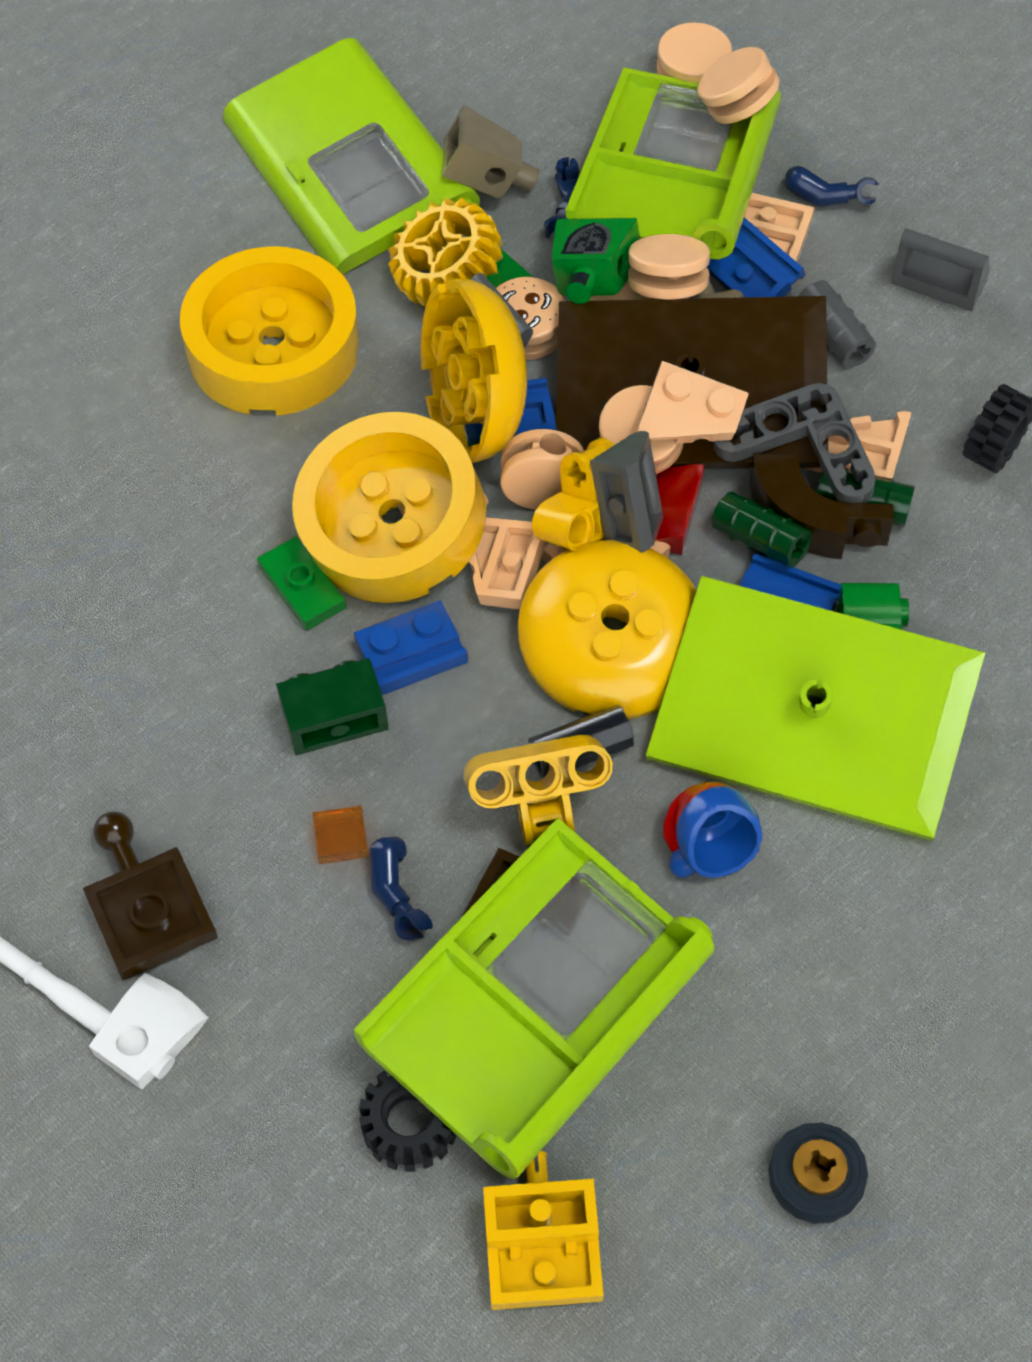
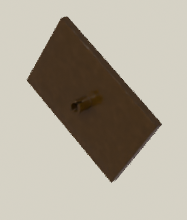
[556,296,828,469]

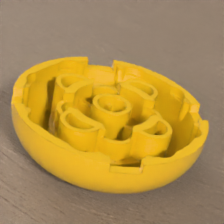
[420,279,527,463]

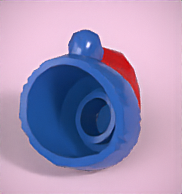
[663,782,762,878]

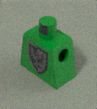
[552,218,640,304]

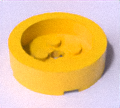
[180,246,360,416]
[292,412,486,603]

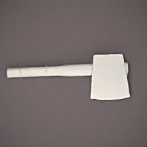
[0,936,209,1090]

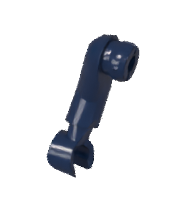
[544,157,580,238]
[785,166,879,207]
[369,836,433,940]

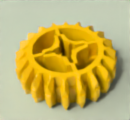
[388,197,503,307]

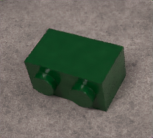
[276,658,389,756]

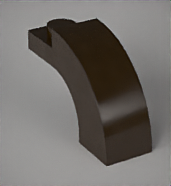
[750,454,894,559]

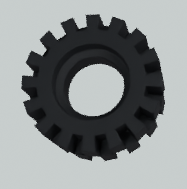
[962,384,1032,474]
[359,1070,456,1172]

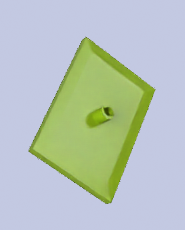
[646,576,986,841]

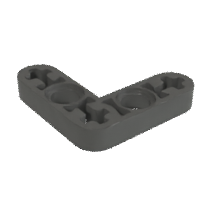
[712,383,876,503]

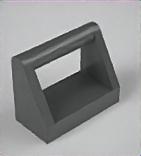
[892,228,990,311]
[590,431,664,553]

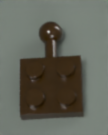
[83,811,218,981]

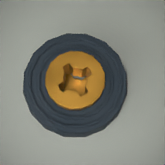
[768,1122,868,1224]

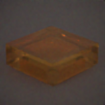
[312,805,369,864]

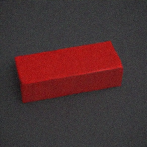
[656,464,705,555]

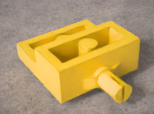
[483,1151,604,1310]

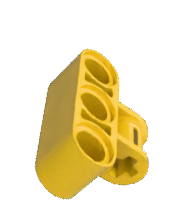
[532,438,615,551]
[463,735,613,846]

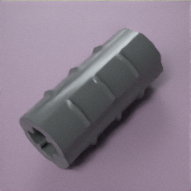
[799,280,876,368]

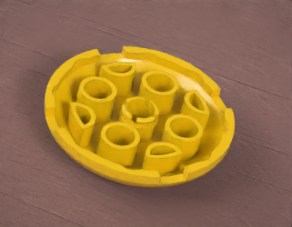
[518,540,697,719]

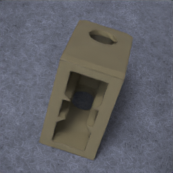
[442,105,540,199]

